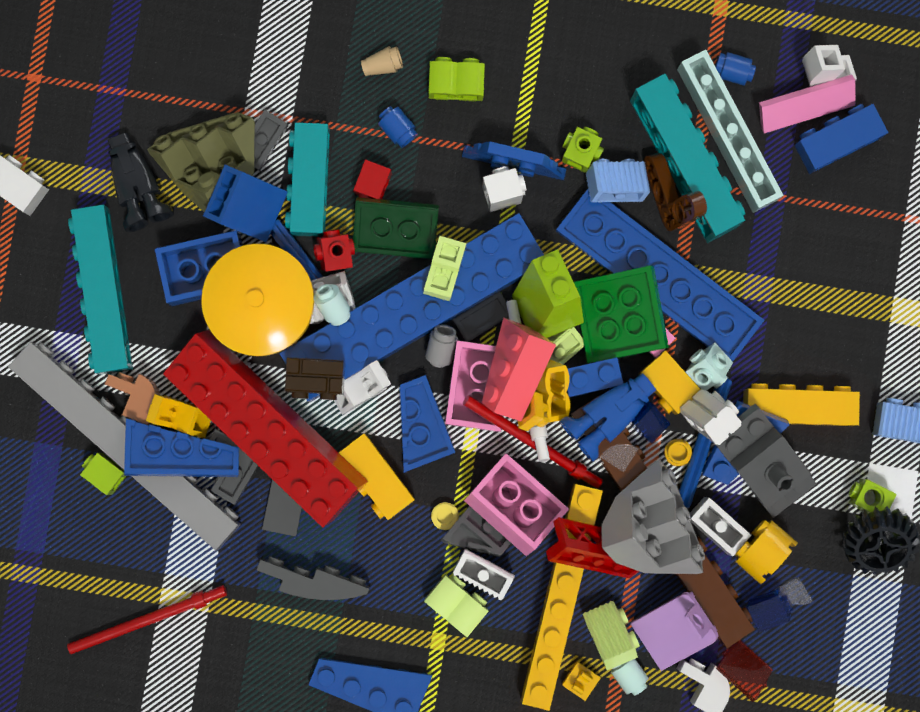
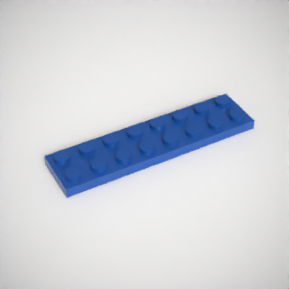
[556,188,764,362]

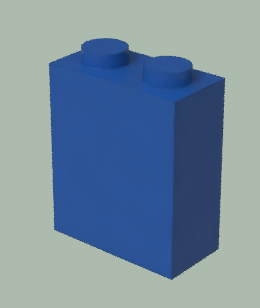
[203,165,288,243]

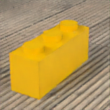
[339,433,415,520]

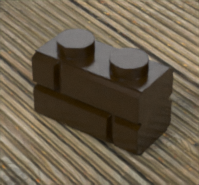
[285,357,345,400]

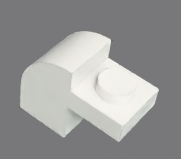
[802,45,857,87]
[334,360,391,415]
[677,658,730,712]

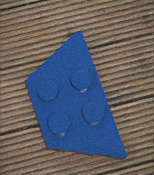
[462,142,566,180]

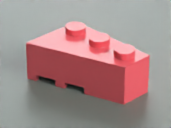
[482,318,556,421]

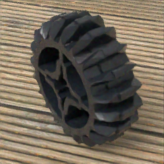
[842,506,920,576]

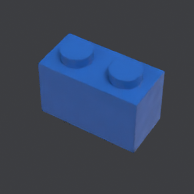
[566,358,623,398]

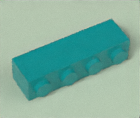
[285,123,330,237]

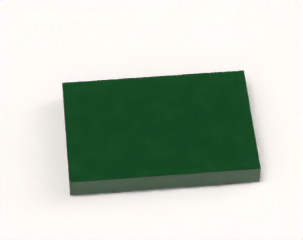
[353,197,439,259]

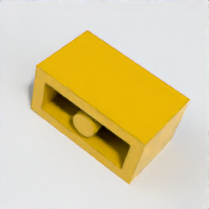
[638,351,701,415]

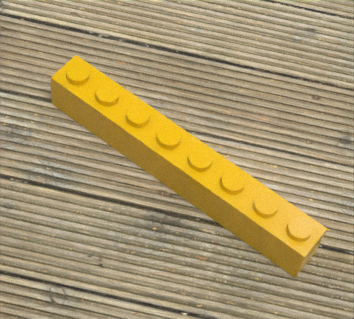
[521,484,603,711]

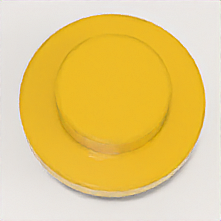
[664,439,692,466]

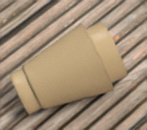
[361,46,403,76]

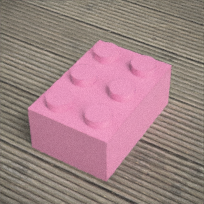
[445,341,503,432]
[464,453,569,556]

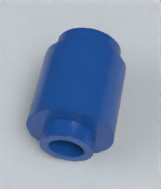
[715,52,756,86]
[378,106,418,148]

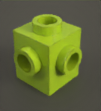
[562,127,604,173]

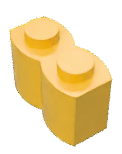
[536,359,570,423]

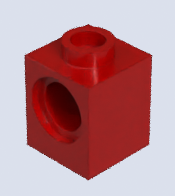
[354,160,392,200]

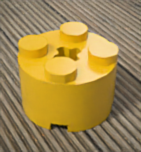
[735,520,798,584]

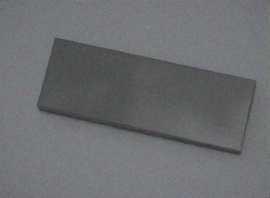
[262,480,302,536]

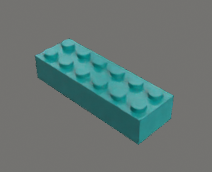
[630,74,745,243]

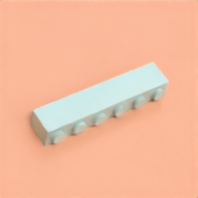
[677,50,784,213]

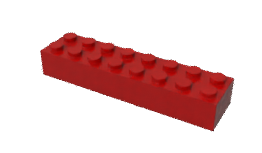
[163,330,368,528]

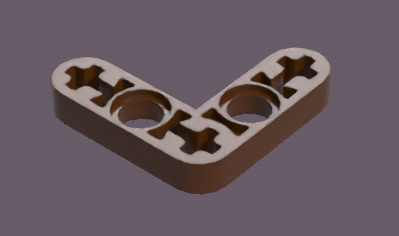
[644,153,707,231]

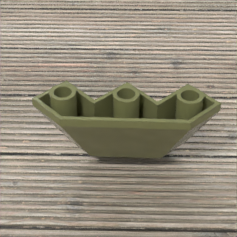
[147,112,255,212]

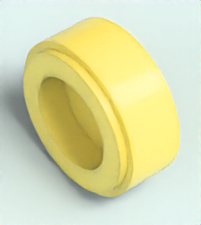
[431,502,459,530]

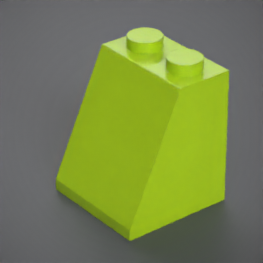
[512,249,584,338]

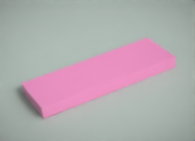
[759,75,855,133]

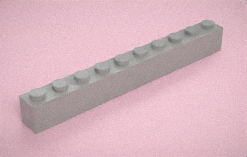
[8,342,241,551]

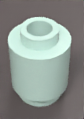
[313,284,351,326]
[611,659,649,696]

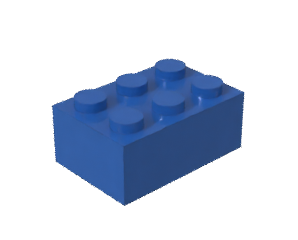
[155,230,243,306]

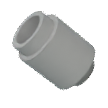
[425,325,458,368]

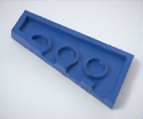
[124,418,239,477]
[309,658,433,712]

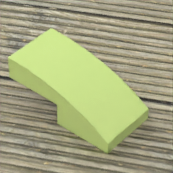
[423,236,466,301]

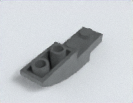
[257,556,370,600]

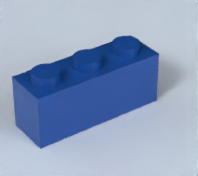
[794,104,888,174]

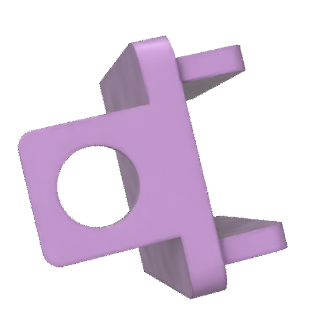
[631,592,718,671]

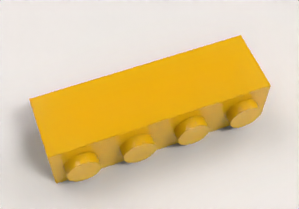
[743,384,860,426]

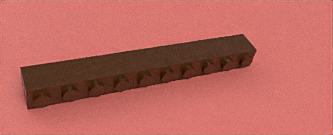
[570,396,755,648]

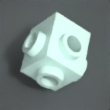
[686,343,733,390]

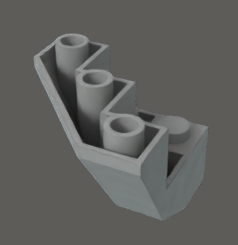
[602,460,705,574]

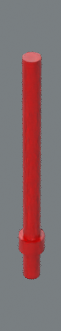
[463,395,602,488]
[67,585,227,654]

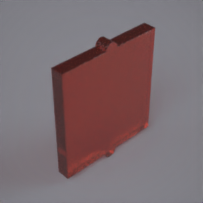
[716,640,773,702]

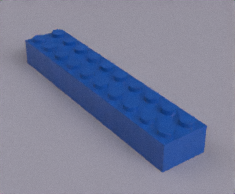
[279,213,544,403]

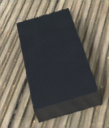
[453,291,509,342]

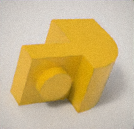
[146,394,211,438]

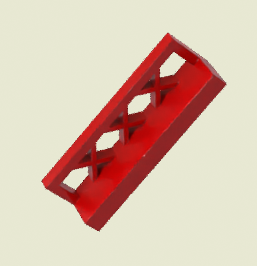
[546,517,639,578]

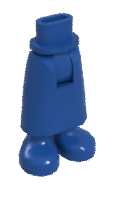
[559,373,656,462]

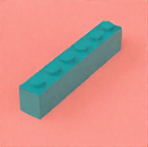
[68,205,133,375]

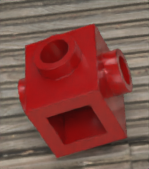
[313,229,355,272]

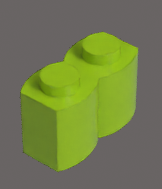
[429,57,485,101]

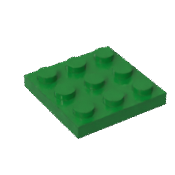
[574,266,669,363]

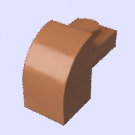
[105,372,161,425]

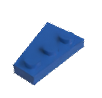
[400,375,455,472]

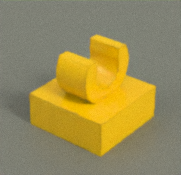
[518,392,550,431]
[562,661,601,701]

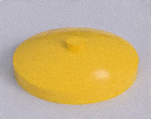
[202,244,315,356]

